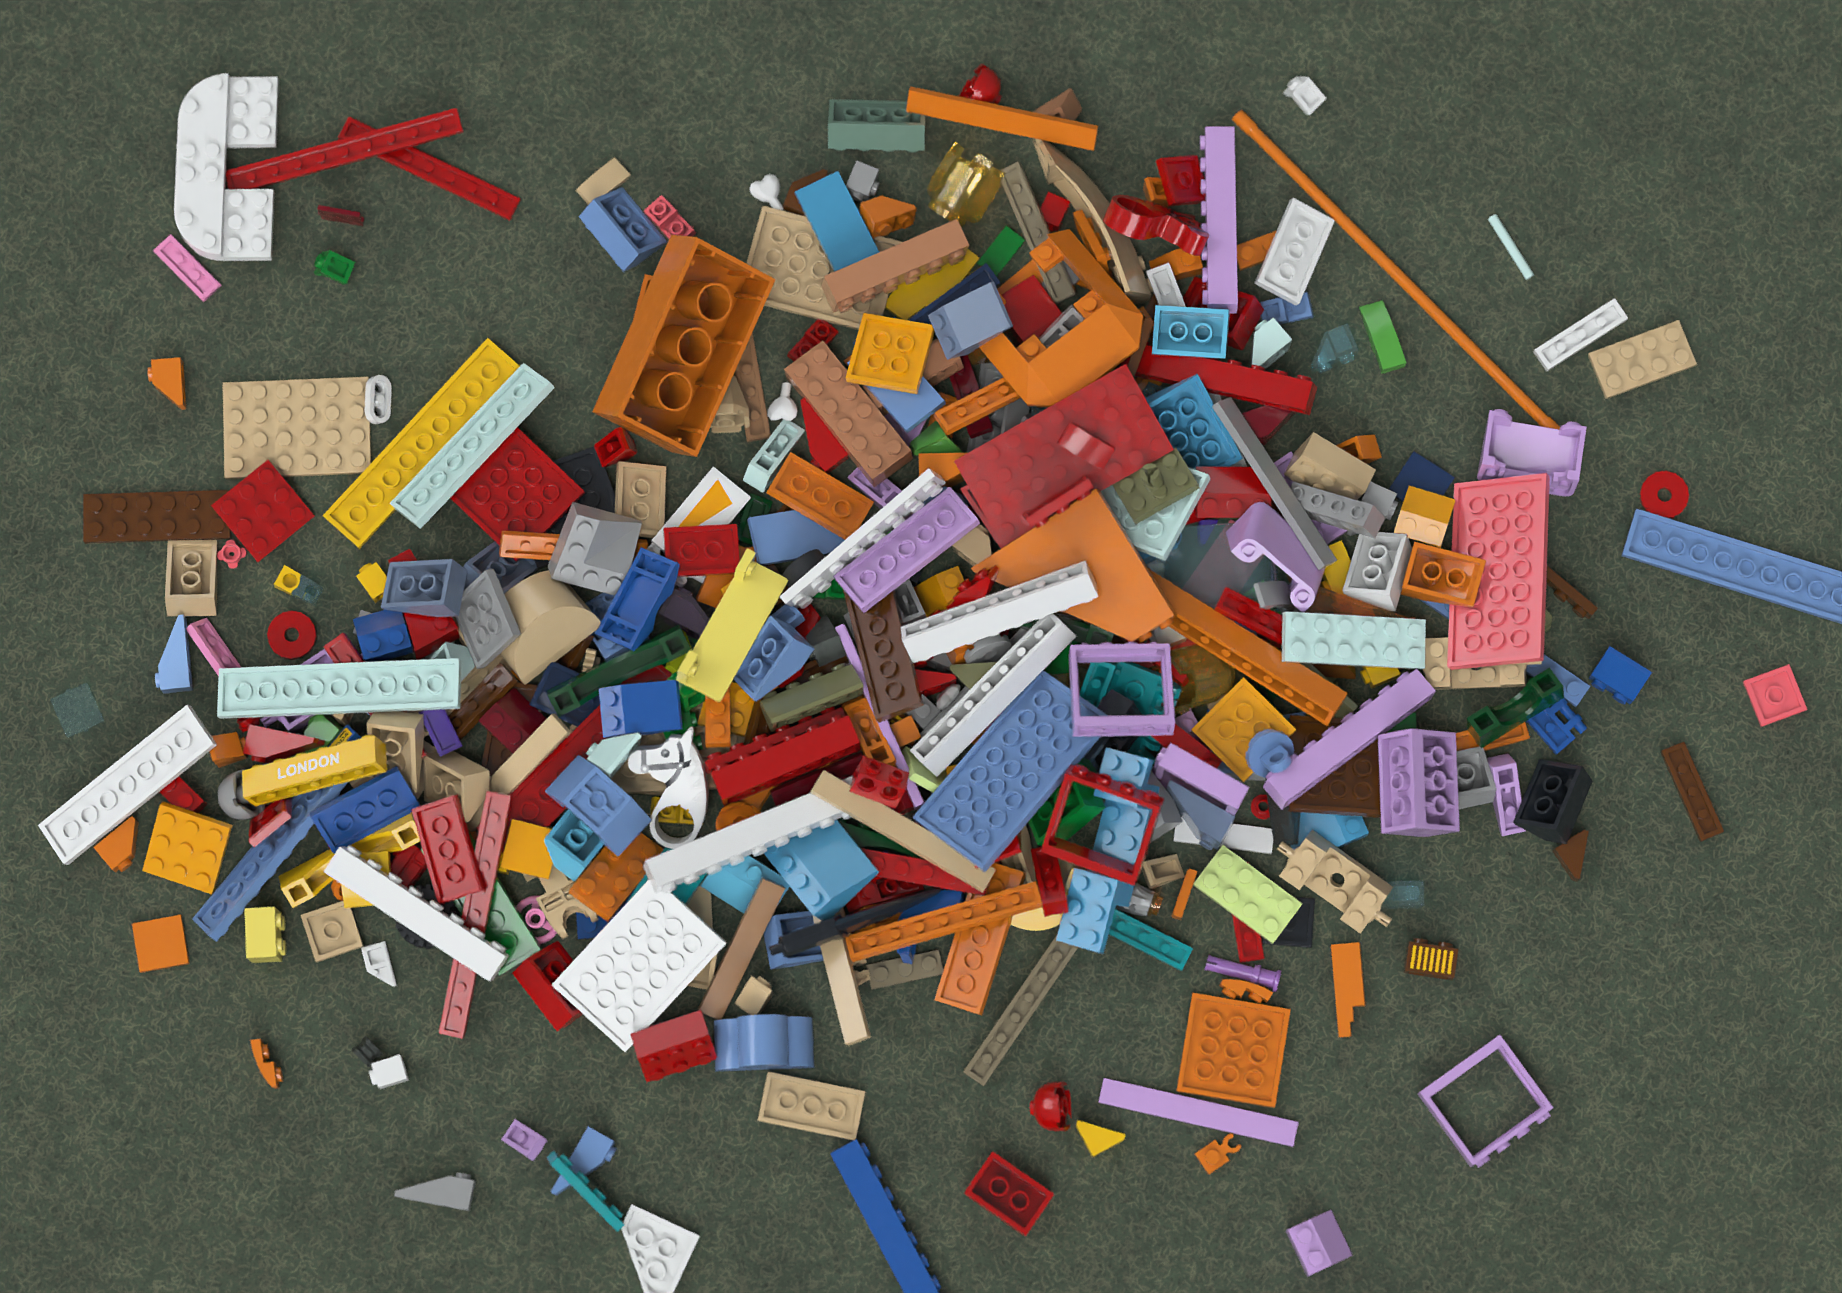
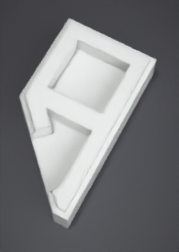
[361,941,397,987]

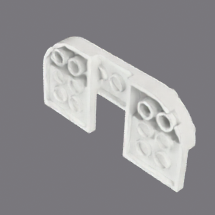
[174,73,279,261]

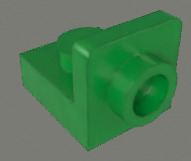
[314,250,355,285]

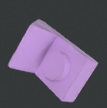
[501,1119,547,1161]

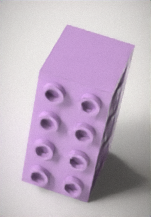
[1378,729,1460,837]

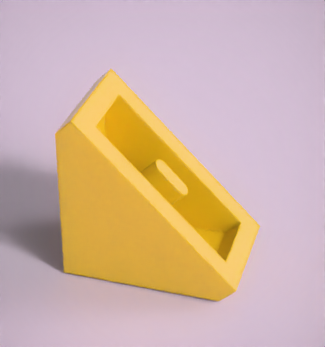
[1076,1120,1125,1158]

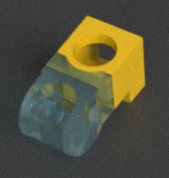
[274,565,324,606]

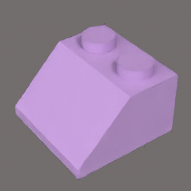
[1286,1210,1352,1277]

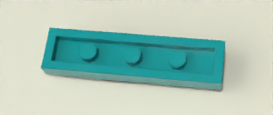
[1108,909,1193,971]
[547,1151,624,1232]

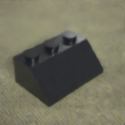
[1079,689,1143,774]
[1513,759,1593,844]

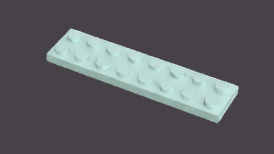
[390,363,555,529]

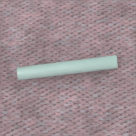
[1488,214,1534,280]

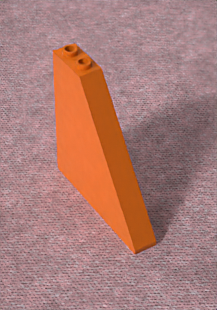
[971,489,1177,643]

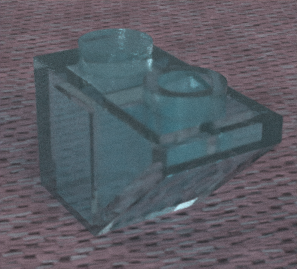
[1311,323,1359,373]

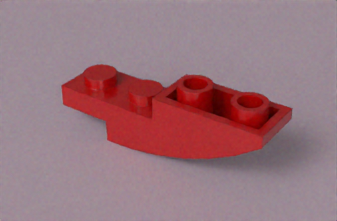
[929,565,999,617]

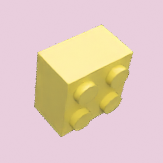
[245,907,286,963]

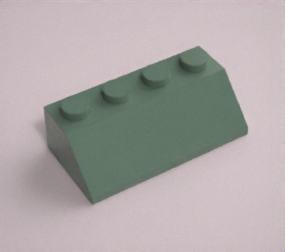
[828,100,925,152]

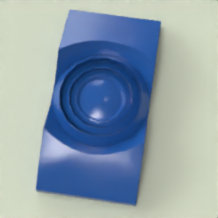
[595,547,680,651]

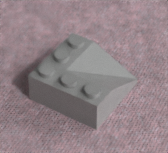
[548,502,642,596]

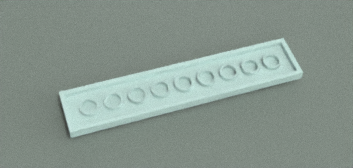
[217,658,461,719]

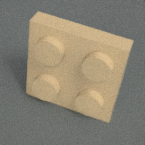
[301,901,364,963]

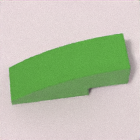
[1359,301,1406,374]

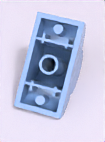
[714,1014,814,1072]

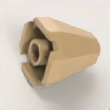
[711,376,750,433]

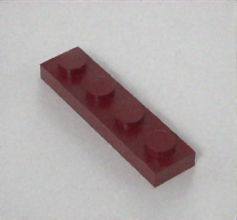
[950,354,994,439]

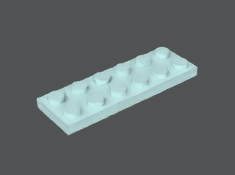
[1282,611,1426,669]

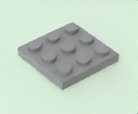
[455,569,521,669]

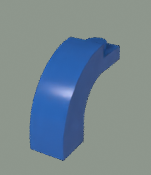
[897,890,965,964]

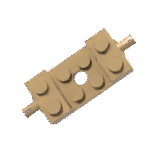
[1423,638,1542,690]
[1277,830,1393,934]

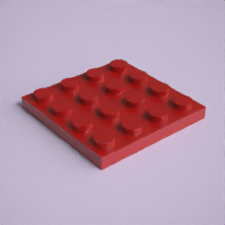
[450,427,585,562]

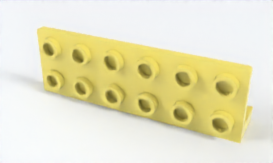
[676,548,788,702]

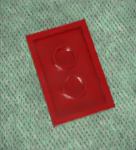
[663,524,740,577]

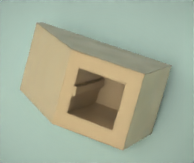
[735,976,773,1015]

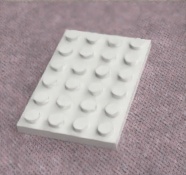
[552,880,726,1052]

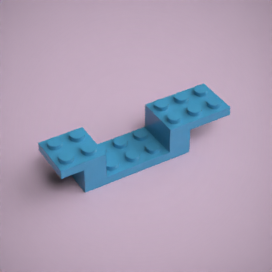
[1056,748,1160,953]

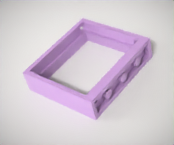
[1069,642,1175,737]
[1152,743,1249,816]
[1418,1035,1553,1168]

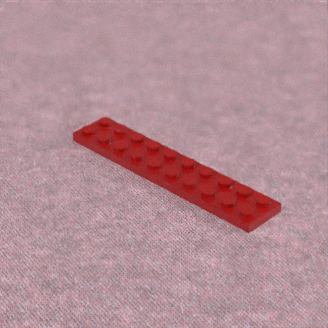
[477,664,672,854]

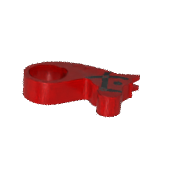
[1103,195,1210,256]

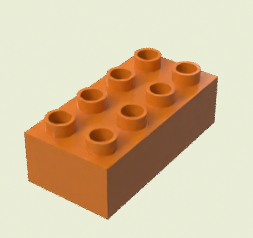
[592,235,776,457]

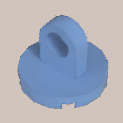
[1245,729,1294,778]

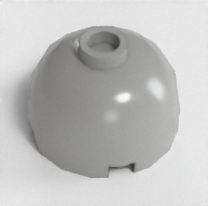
[218,769,265,820]

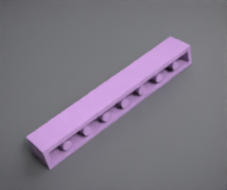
[1200,127,1238,314]
[1263,669,1435,810]

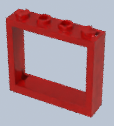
[1041,765,1165,886]

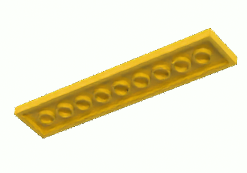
[323,338,520,549]

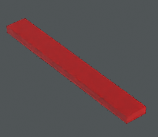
[338,117,521,221]

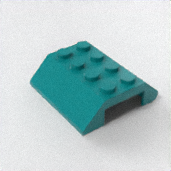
[1079,662,1182,771]

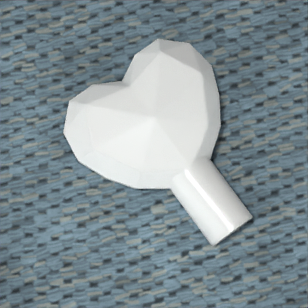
[750,174,784,211]
[767,382,798,421]
[936,684,960,710]

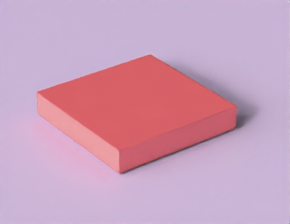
[1743,664,1807,727]

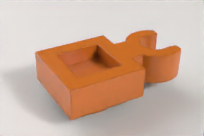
[1195,1134,1241,1175]

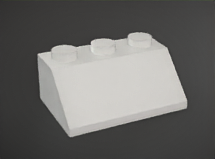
[1342,532,1412,611]

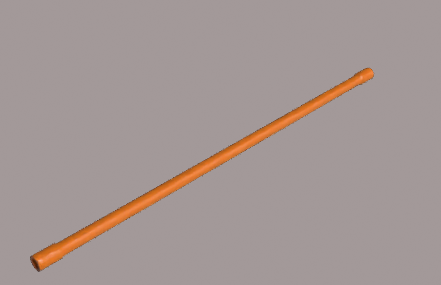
[1232,110,1560,430]

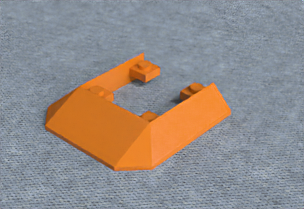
[979,229,1144,407]

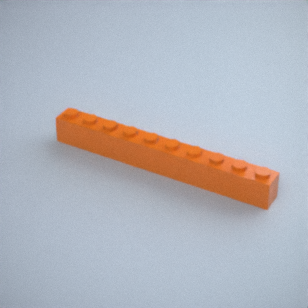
[1148,568,1348,726]

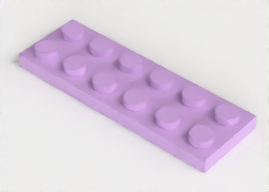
[833,487,980,613]

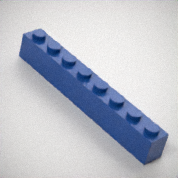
[830,1139,941,1293]

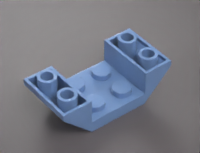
[545,755,652,857]

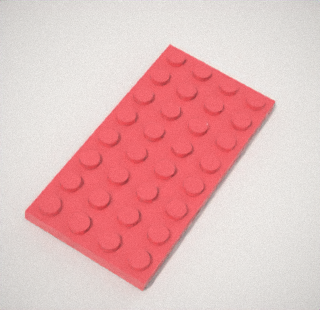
[1447,473,1550,670]

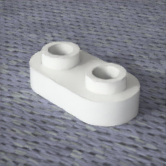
[365,375,392,424]

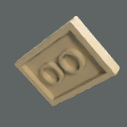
[615,461,666,538]

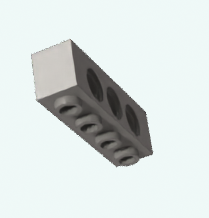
[1290,481,1385,539]

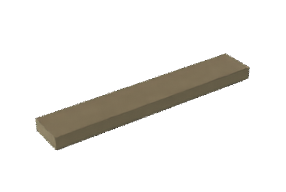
[997,162,1077,304]

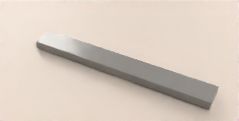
[1212,397,1337,570]

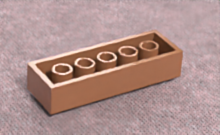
[821,219,969,313]
[784,341,913,488]

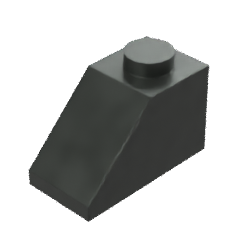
[806,615,846,667]

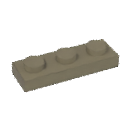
[866,950,943,990]

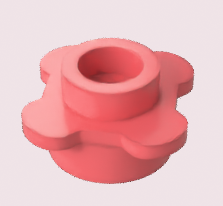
[217,540,247,569]

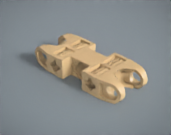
[522,825,599,939]

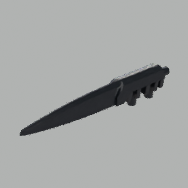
[769,888,942,957]

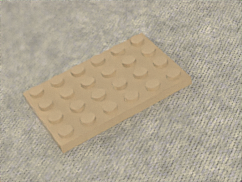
[746,206,902,330]
[223,377,371,479]

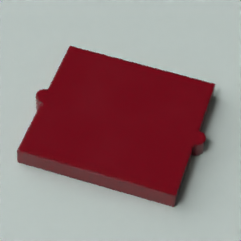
[317,205,364,226]

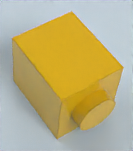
[356,562,387,603]

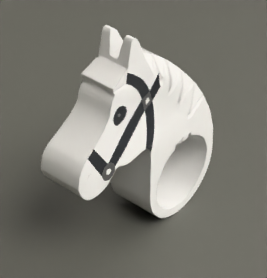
[628,726,709,849]

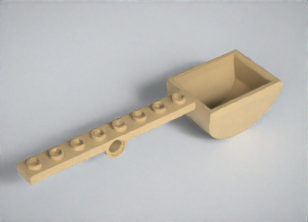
[349,571,601,788]

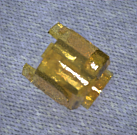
[927,142,1005,227]
[1149,644,1235,714]

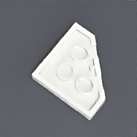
[621,1205,700,1293]

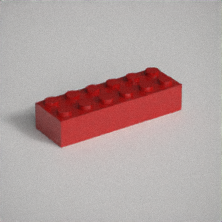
[711,714,861,807]

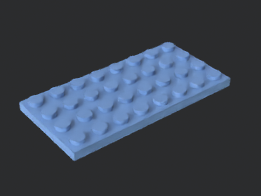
[912,670,1108,872]

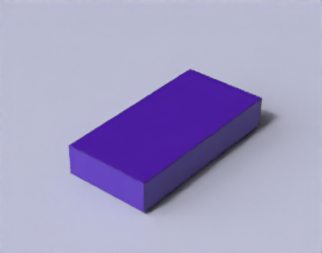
[418,709,462,757]

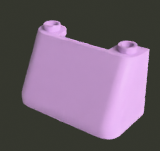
[1477,409,1586,496]
[1226,502,1326,612]

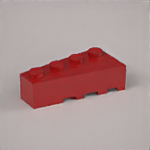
[388,548,460,660]

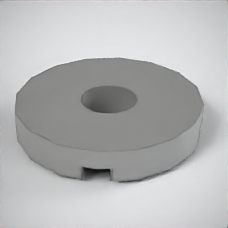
[964,634,1012,664]

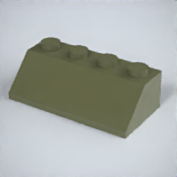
[760,663,864,732]

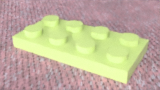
[1193,845,1302,944]

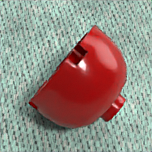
[958,64,1002,105]
[1030,1081,1072,1131]

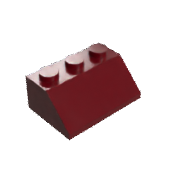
[478,688,566,771]

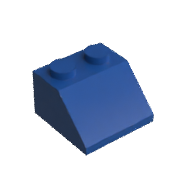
[353,610,414,662]
[1588,647,1652,705]

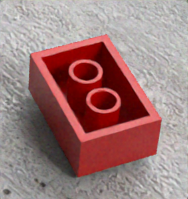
[630,1010,717,1082]
[964,1151,1054,1237]

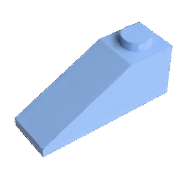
[155,615,193,694]

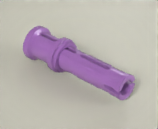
[1205,955,1282,992]

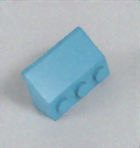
[1152,305,1230,359]
[544,810,604,882]
[700,856,790,914]

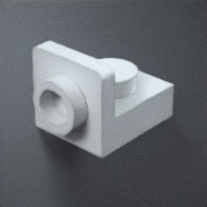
[1284,76,1326,115]

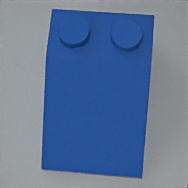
[599,680,683,738]

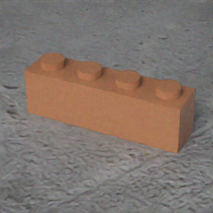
[863,339,964,416]

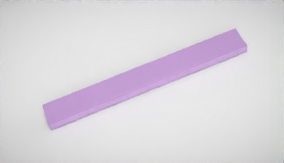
[835,624,924,810]
[1098,1078,1298,1147]

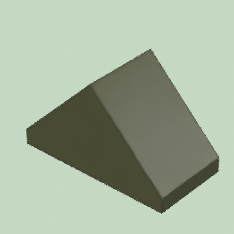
[950,662,997,690]

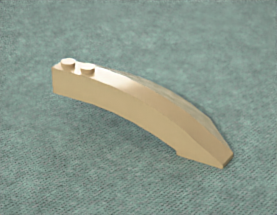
[1033,138,1153,305]

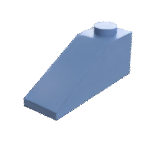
[551,1127,617,1196]

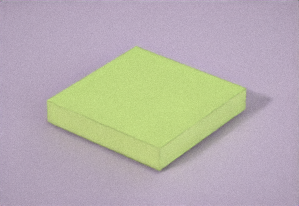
[901,746,947,792]

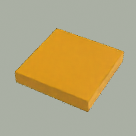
[500,819,553,880]

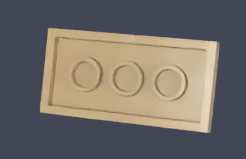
[1588,320,1697,399]
[758,1072,865,1141]

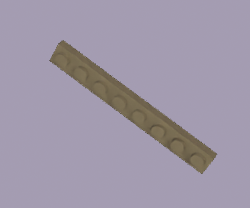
[963,935,1079,1087]

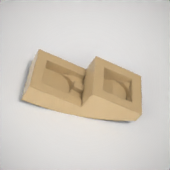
[576,157,631,205]

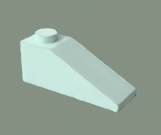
[743,419,805,493]

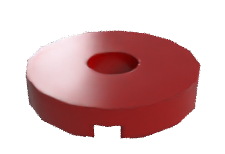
[1640,471,1689,519]
[267,611,317,660]

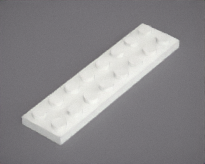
[780,468,946,609]
[38,705,217,865]

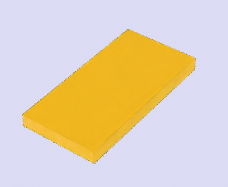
[885,250,980,320]

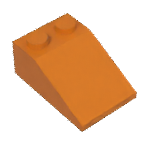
[919,453,967,488]
[1401,542,1486,607]

